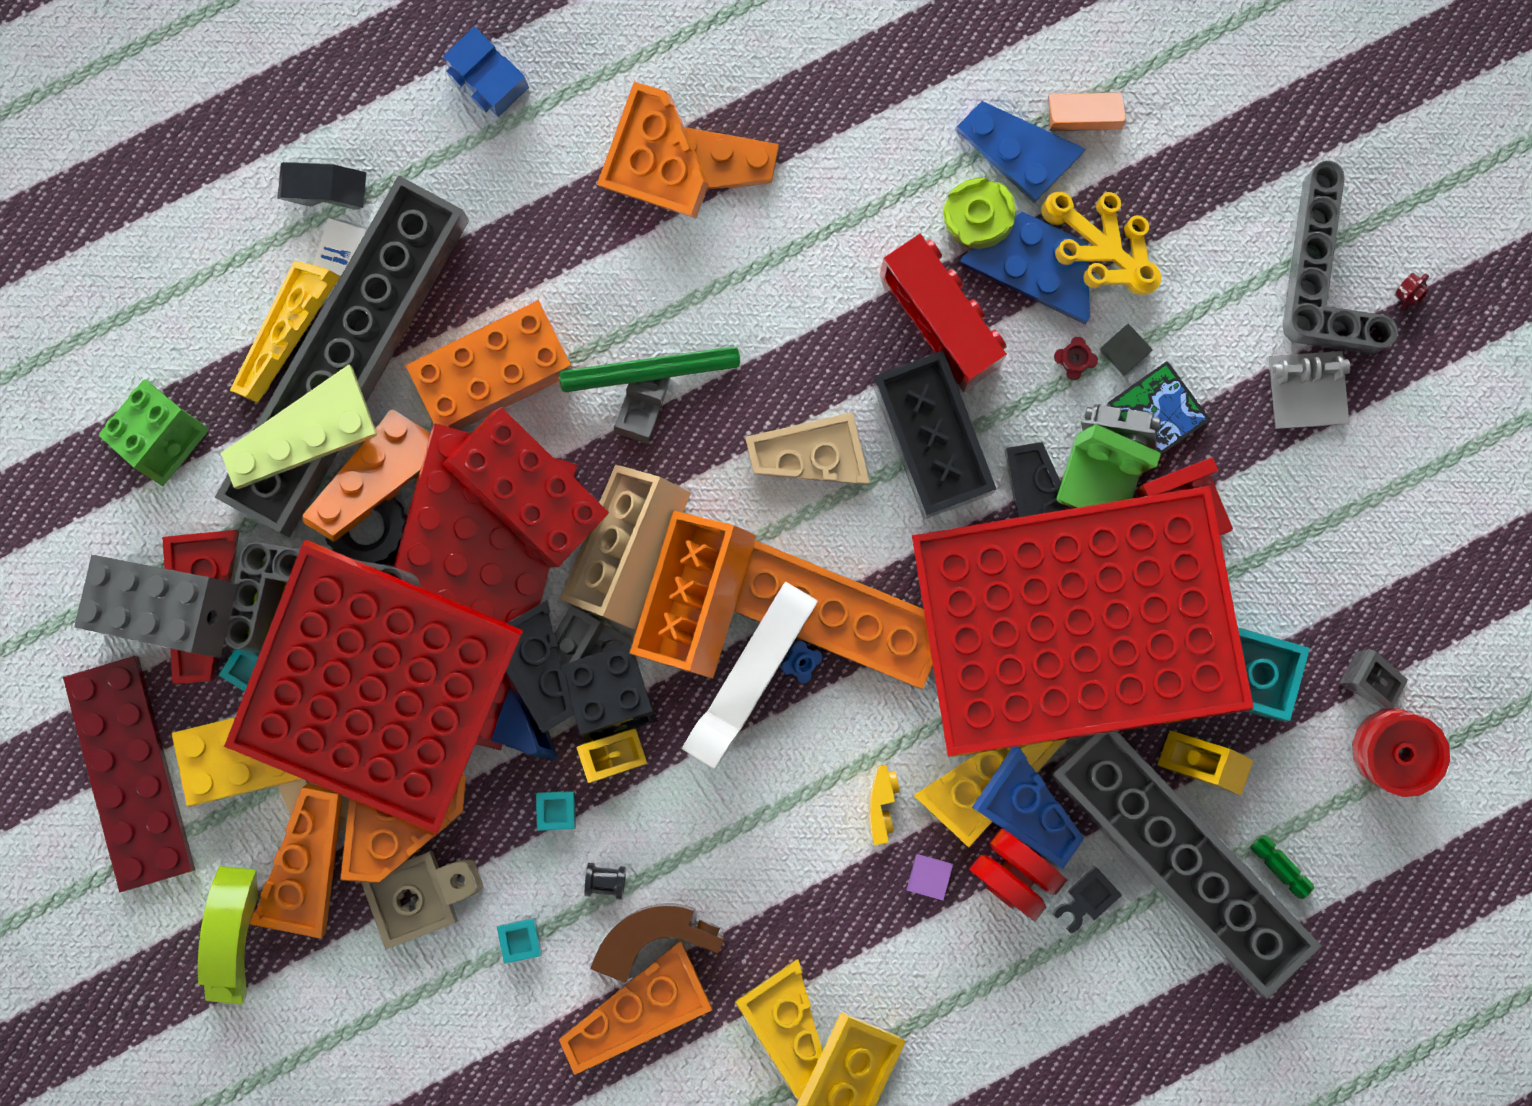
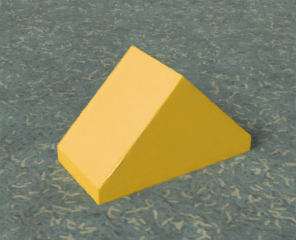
[576,728,647,783]

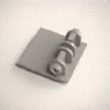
[1269,351,1350,429]

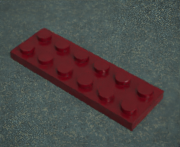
[63,656,195,893]

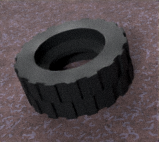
[325,497,408,565]

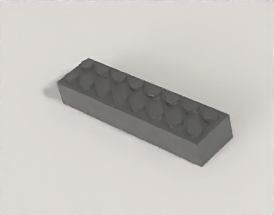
[1048,731,1322,999]

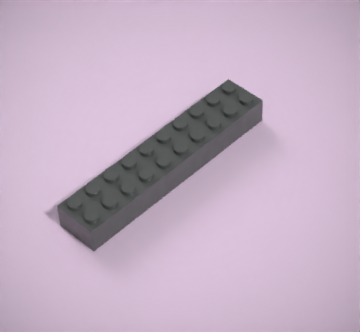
[214,175,469,538]

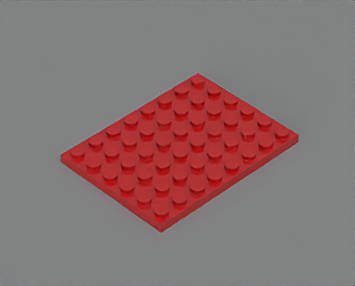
[912,486,1254,758]

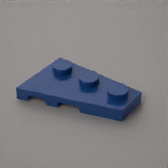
[956,101,1086,204]
[972,747,1084,869]

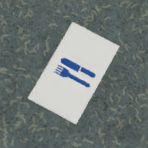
[313,218,366,290]

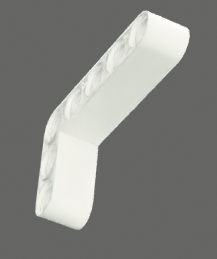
[682,582,818,769]

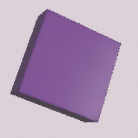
[906,854,953,901]

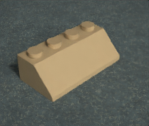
[559,465,691,630]

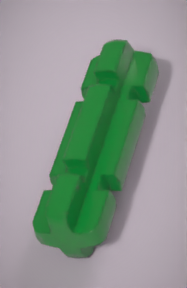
[1250,835,1315,899]

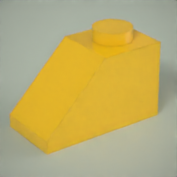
[1157,731,1254,796]

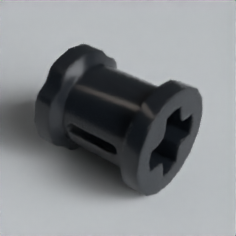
[584,863,626,900]

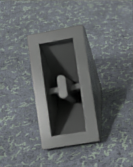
[1339,649,1408,709]

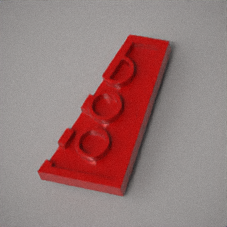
[162,530,240,685]

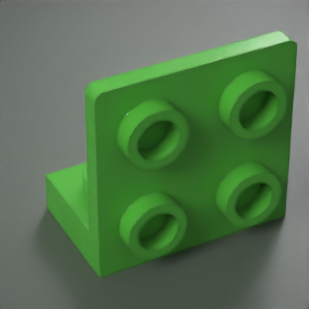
[99,379,210,486]
[1057,424,1161,508]

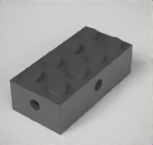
[74,554,237,658]

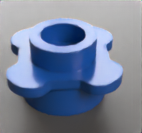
[781,641,822,683]

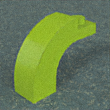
[198,866,259,1005]

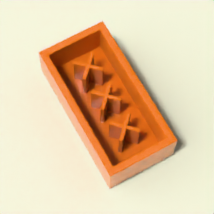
[405,300,573,430]
[629,510,757,679]

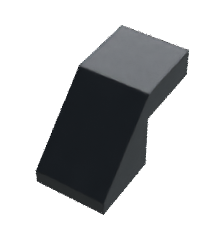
[277,162,367,210]

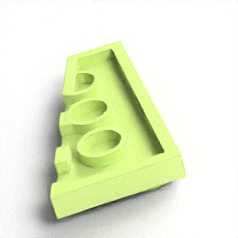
[221,364,378,490]

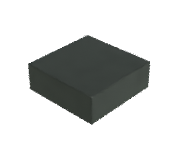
[1099,323,1153,376]

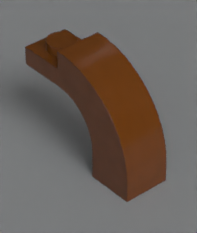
[590,903,725,983]

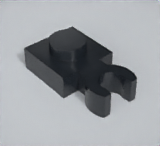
[1052,866,1122,933]

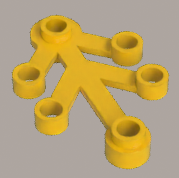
[1041,192,1161,295]

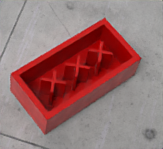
[880,233,1007,393]
[442,407,609,567]

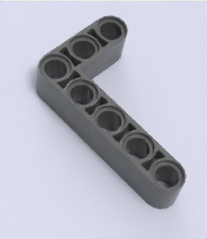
[1282,161,1398,354]
[224,542,421,653]

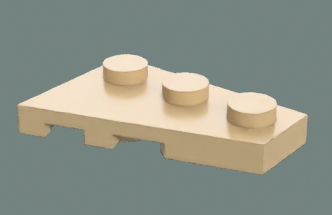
[745,412,870,485]

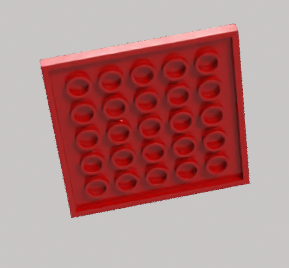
[224,540,523,834]

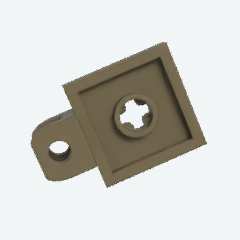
[361,851,483,950]

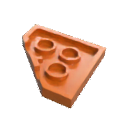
[597,81,709,219]
[341,775,466,883]

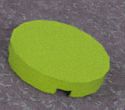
[943,177,1016,249]

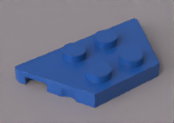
[959,212,1090,325]

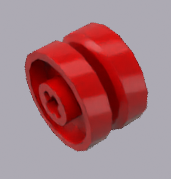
[1352,708,1450,797]
[969,828,1068,922]

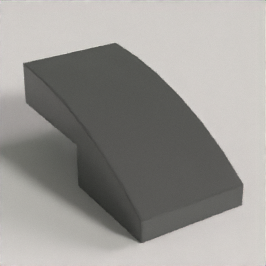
[614,359,671,444]

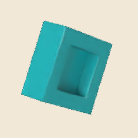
[219,649,259,692]
[536,791,576,831]
[497,918,542,964]

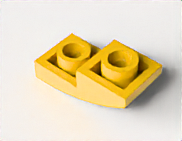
[869,765,900,846]

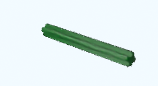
[559,346,740,393]

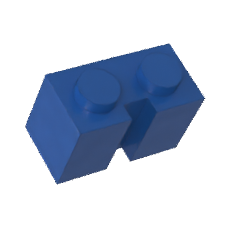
[443,26,529,117]

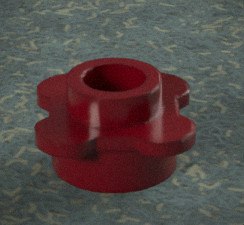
[1395,273,1430,311]
[1054,337,1098,380]

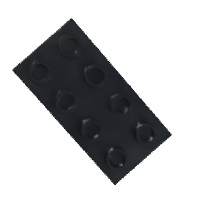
[872,350,997,520]

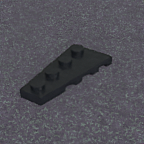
[1004,442,1073,518]

